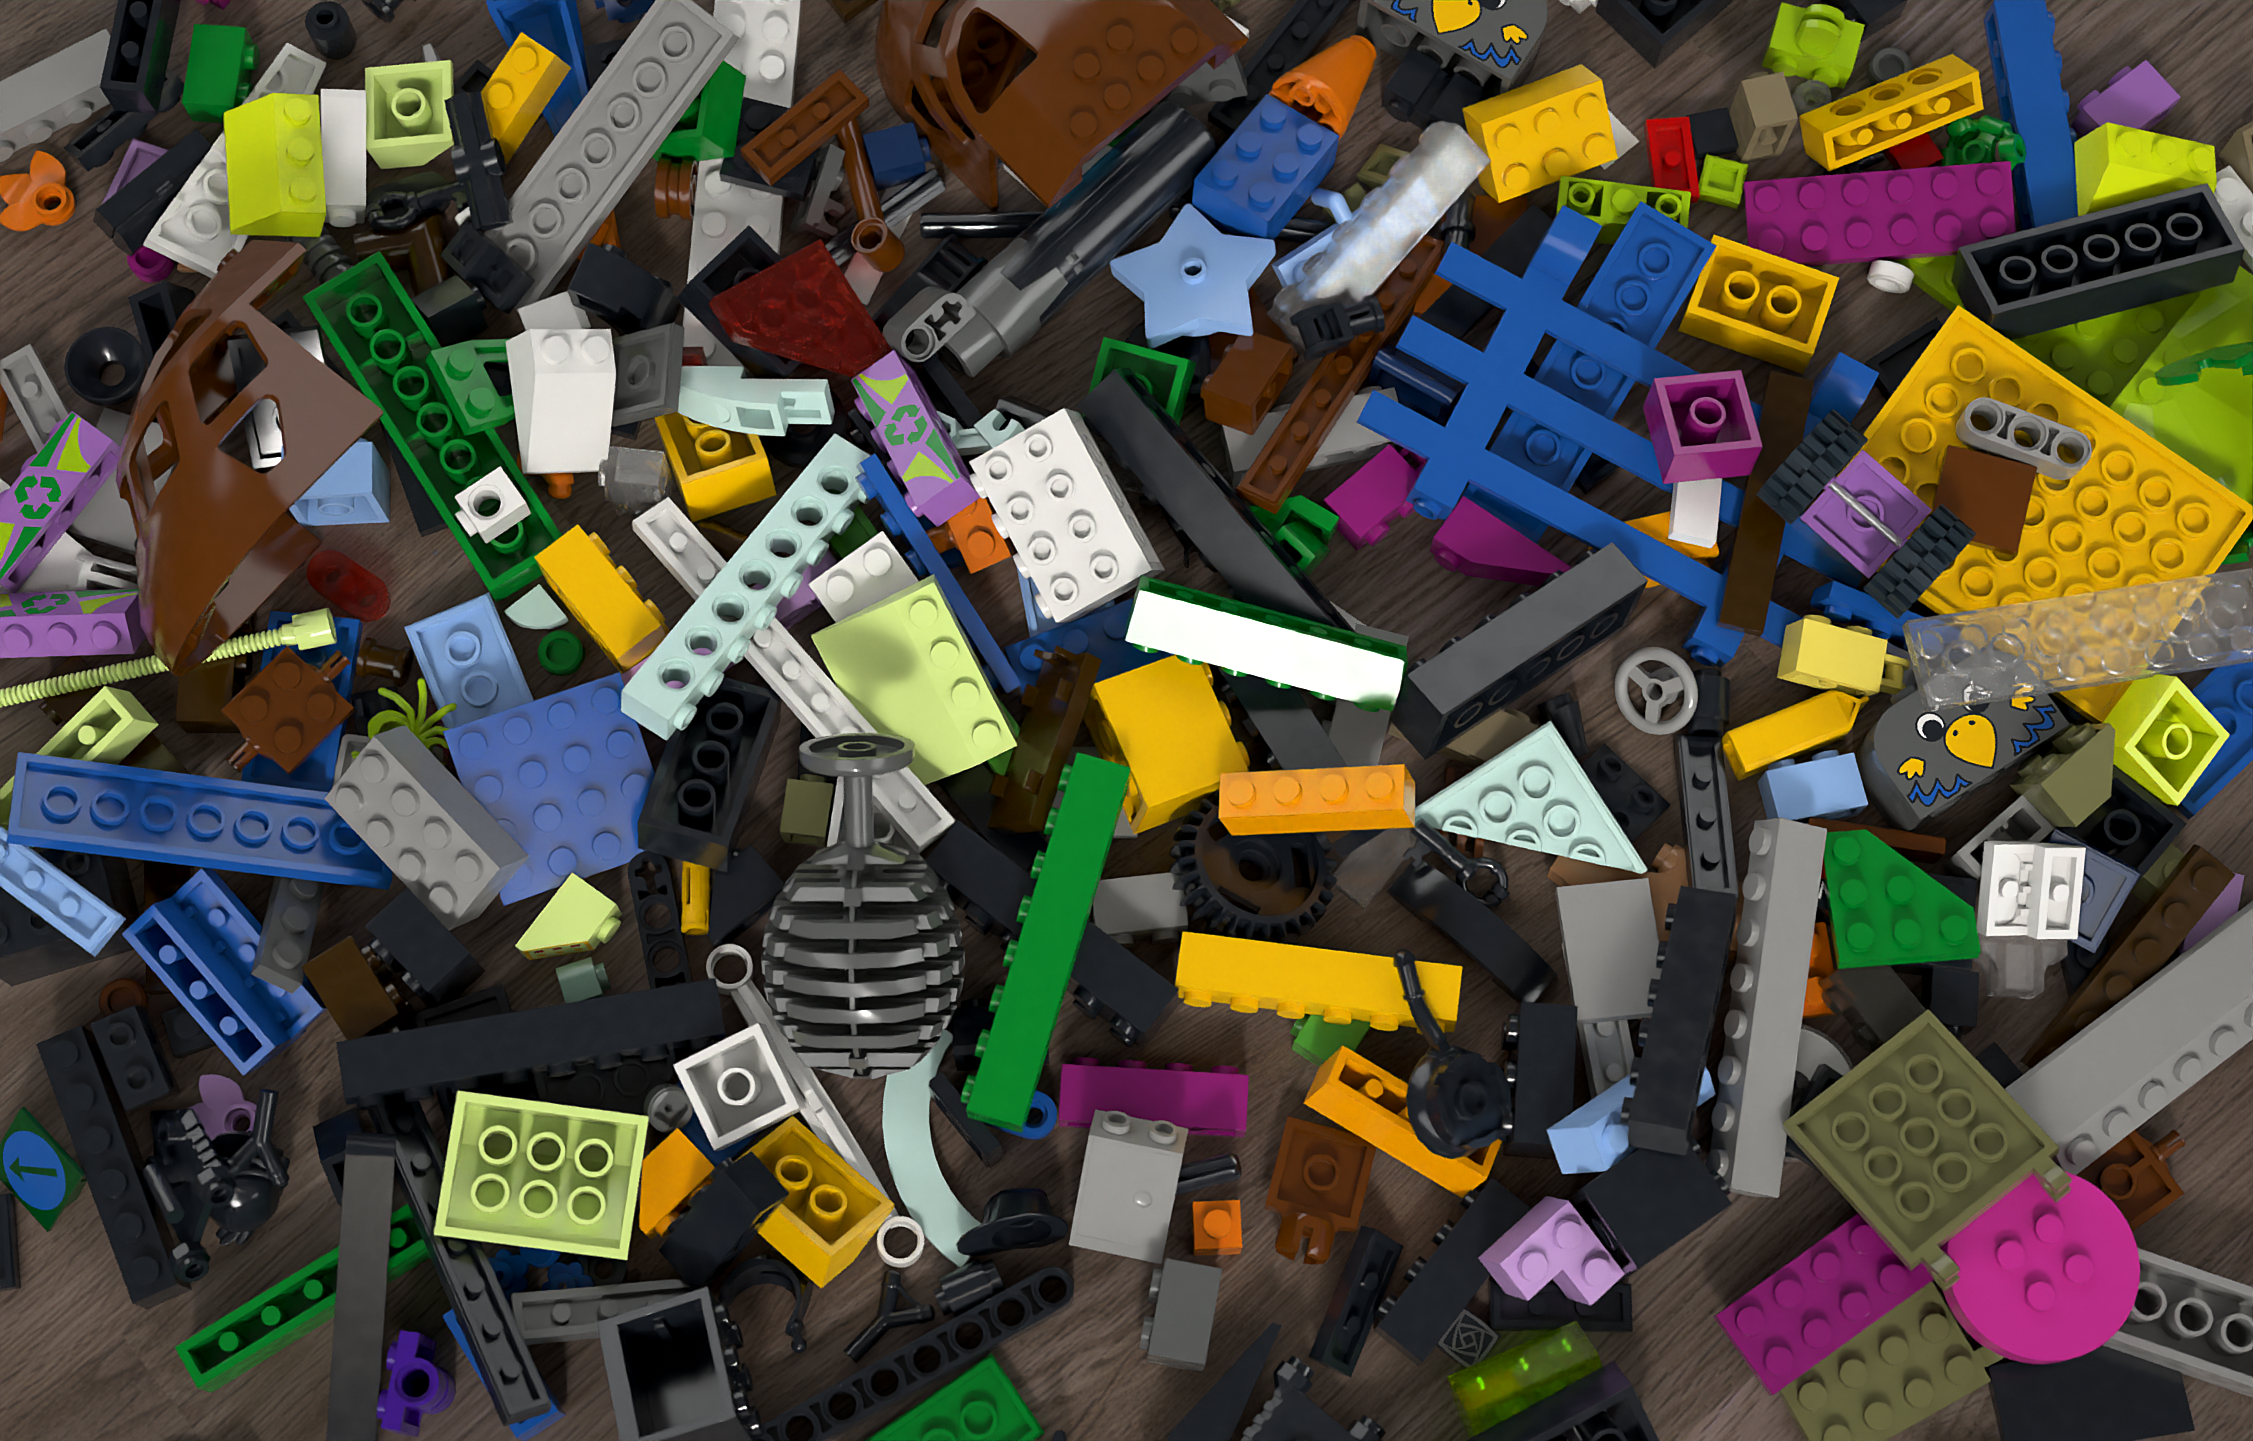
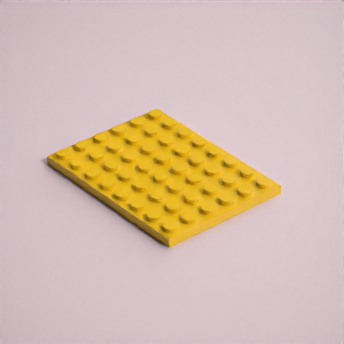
[1811,305,2253,724]

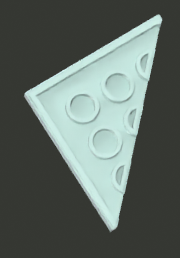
[1415,721,1648,874]

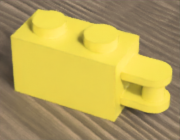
[1777,615,1910,699]

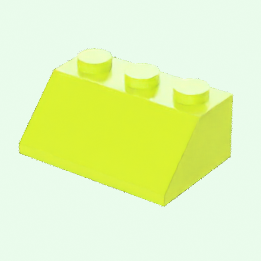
[223,93,326,237]
[2074,122,2217,216]

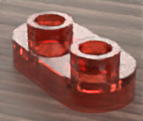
[307,550,391,622]

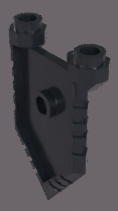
[143,1109,236,1282]
[1241,1356,1386,1441]

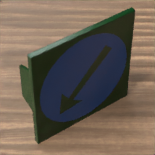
[0,1107,87,1232]

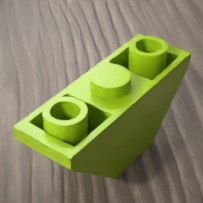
[1556,176,1691,245]

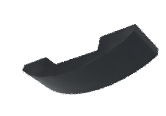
[1387,861,1557,1004]

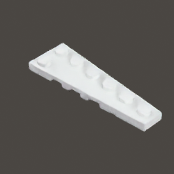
[143,43,327,278]

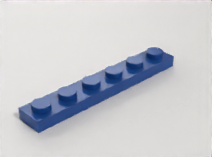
[855,453,1022,694]

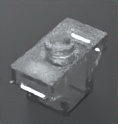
[1973,933,2067,999]

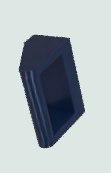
[1368,345,1465,427]

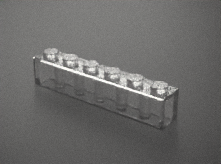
[1267,121,1491,351]

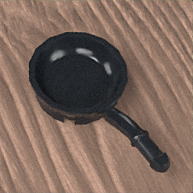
[1393,949,1512,1159]

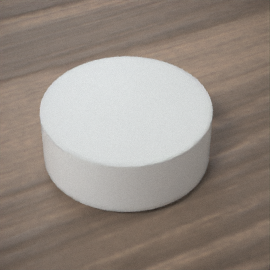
[1867,260,1914,293]

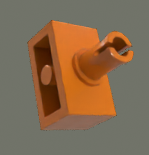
[925,497,1018,574]

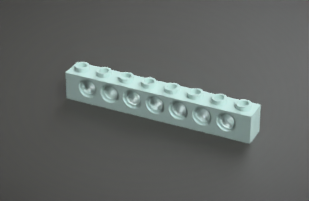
[621,433,870,741]

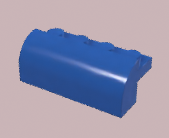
[122,867,327,1076]

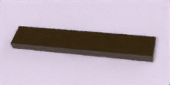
[1716,371,1814,637]

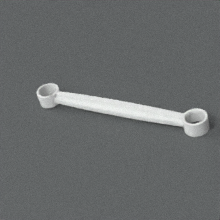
[706,944,924,1268]

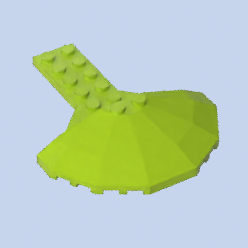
[1889,255,2253,506]

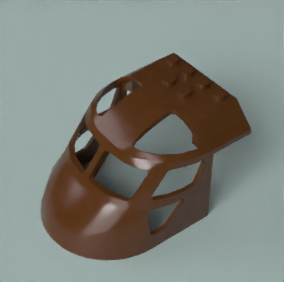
[875,0,1248,212]
[116,240,384,676]

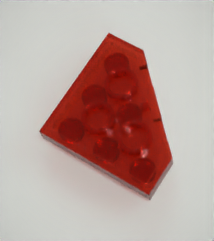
[708,239,892,377]

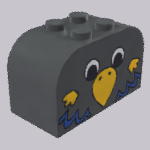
[1355,0,1548,101]
[1855,652,2070,832]

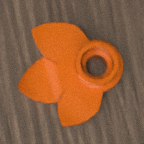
[0,151,76,231]

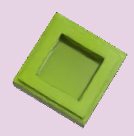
[1698,154,1748,209]

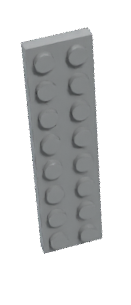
[485,0,739,311]

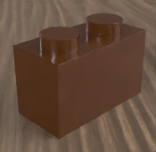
[1201,332,1293,436]

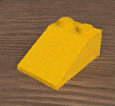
[654,412,777,522]

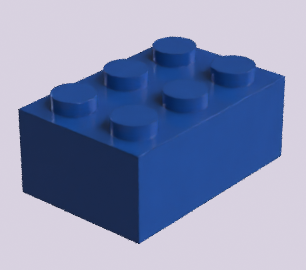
[1192,94,1339,240]

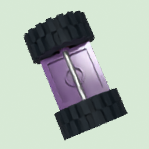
[1756,409,1977,619]

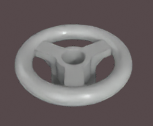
[1614,647,1698,735]

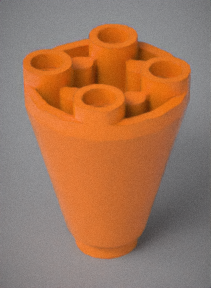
[1268,35,1377,140]

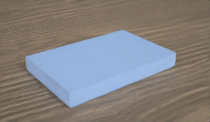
[404,592,534,729]

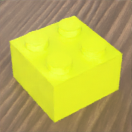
[2102,671,2230,806]

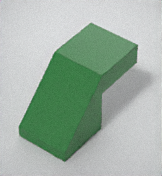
[1249,495,1339,546]

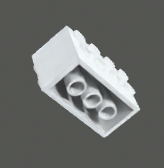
[969,408,1165,623]

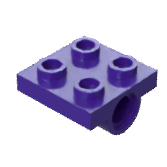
[377,1330,456,1437]

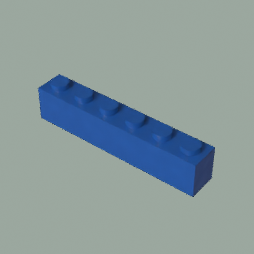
[1983,0,2078,231]

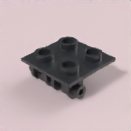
[1580,743,1670,843]

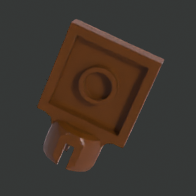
[1264,1116,1376,1265]

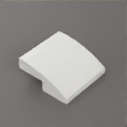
[1977,841,2086,939]

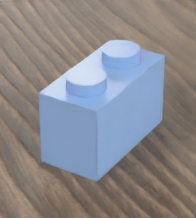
[1757,750,1868,823]

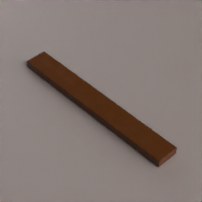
[1236,227,1444,514]

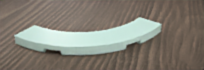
[882,1029,981,1268]

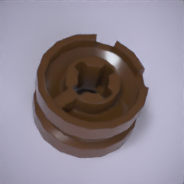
[655,158,698,220]

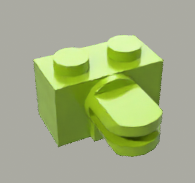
[1761,2,1865,89]

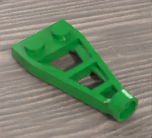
[426,339,515,436]

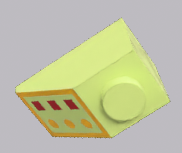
[515,872,622,960]

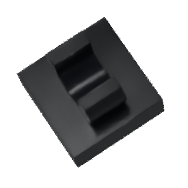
[351,686,402,737]

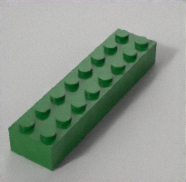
[302,251,562,603]

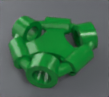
[1941,115,2026,171]

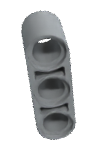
[1955,397,2092,480]

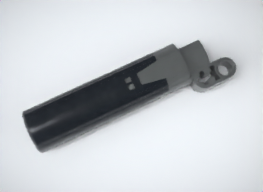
[882,101,1218,378]

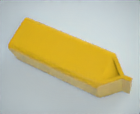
[1722,690,1869,781]

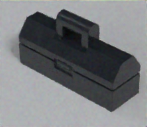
[93,129,212,256]

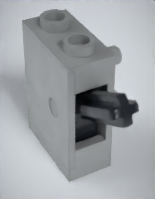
[1069,1110,1242,1264]

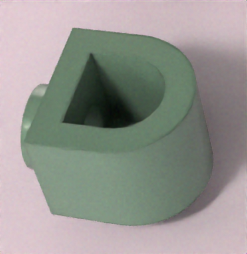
[555,957,611,1003]

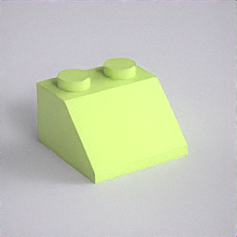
[365,60,454,169]

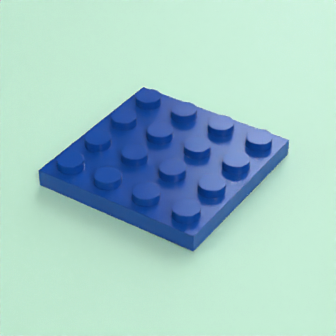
[443,672,655,906]

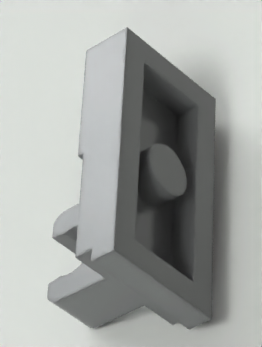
[789,144,846,239]

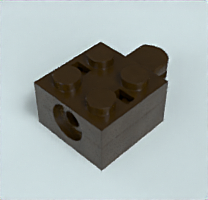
[301,936,415,1040]

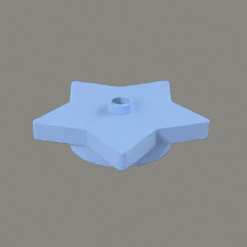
[1110,204,1276,348]

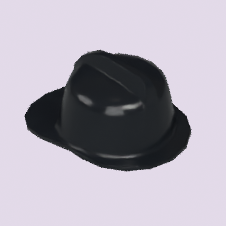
[956,1188,1068,1256]

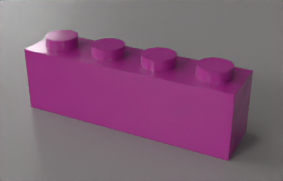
[1058,1057,1249,1138]

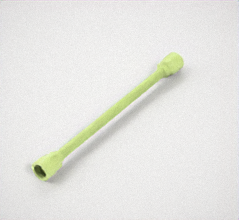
[0,608,337,708]

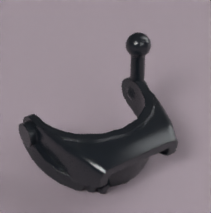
[718,1252,814,1353]

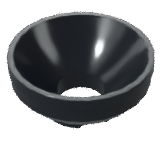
[64,326,148,406]

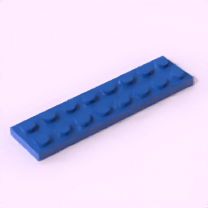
[1459,201,1716,544]
[6,752,393,890]

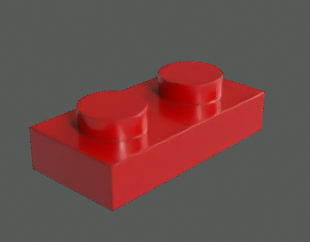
[1644,116,1700,203]

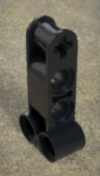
[836,234,988,369]

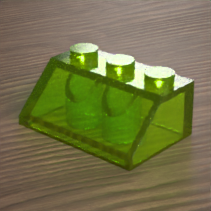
[1447,1321,1602,1439]

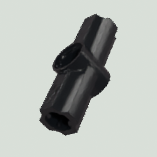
[444,92,513,231]

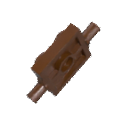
[221,646,354,776]
[2076,1129,2185,1232]

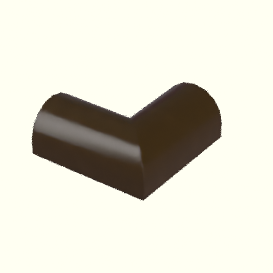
[353,214,455,297]

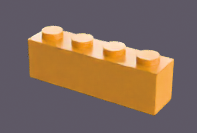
[1219,764,1415,836]
[1304,1046,1502,1198]

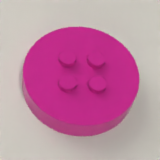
[1940,1171,2140,1364]

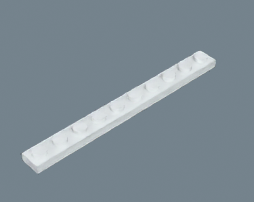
[632,497,955,854]

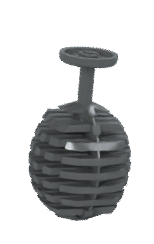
[761,733,965,1079]

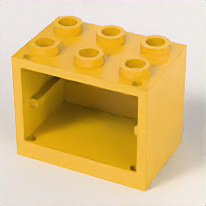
[1083,654,1250,834]

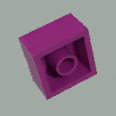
[1643,370,1763,484]

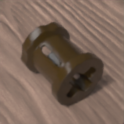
[356,637,414,687]

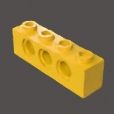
[1799,54,1984,172]

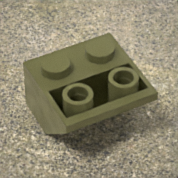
[2010,723,2115,827]

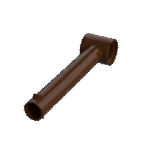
[835,117,905,272]

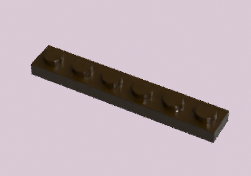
[2020,844,2235,1069]

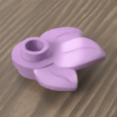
[187,1074,257,1140]

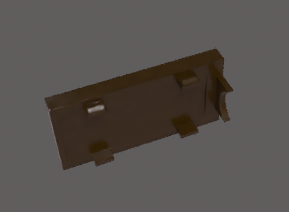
[986,645,1102,835]

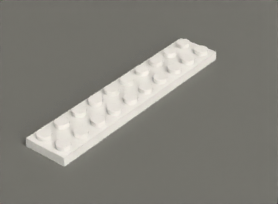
[682,0,803,379]

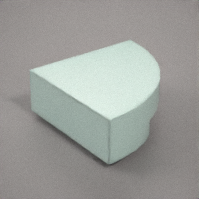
[504,584,569,630]

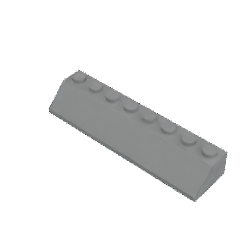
[2005,901,2253,1175]

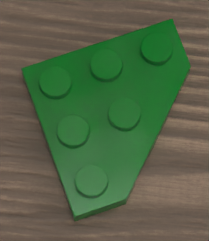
[1822,829,1981,969]

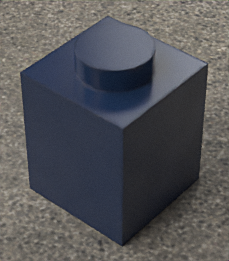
[863,122,932,191]

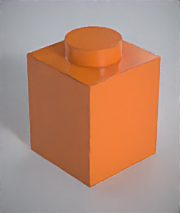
[1191,1200,1242,1256]

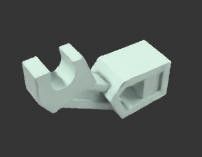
[936,409,1025,456]

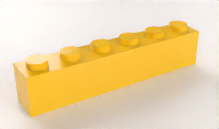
[1175,931,1462,1035]

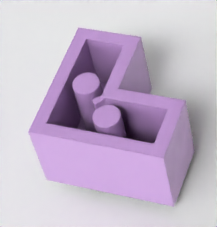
[1479,1196,1625,1305]

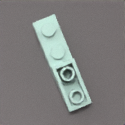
[678,366,835,436]

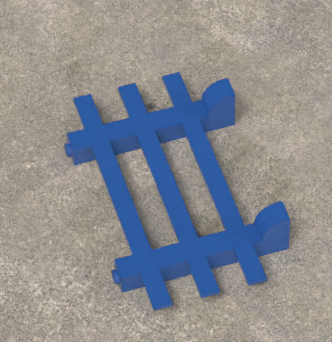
[1356,205,1879,668]

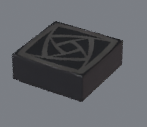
[1436,1308,1501,1374]

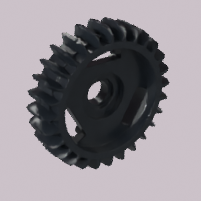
[1168,790,1338,945]

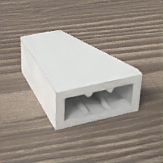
[319,89,366,227]

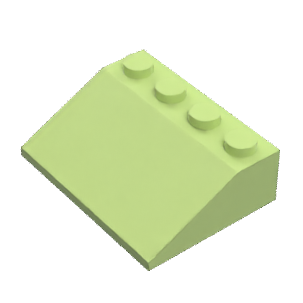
[811,574,1017,785]
[434,1091,649,1260]

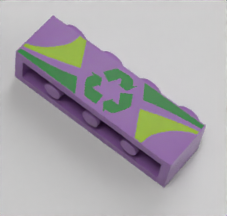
[851,350,980,527]
[0,411,121,593]
[0,589,146,658]

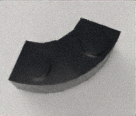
[568,243,681,336]

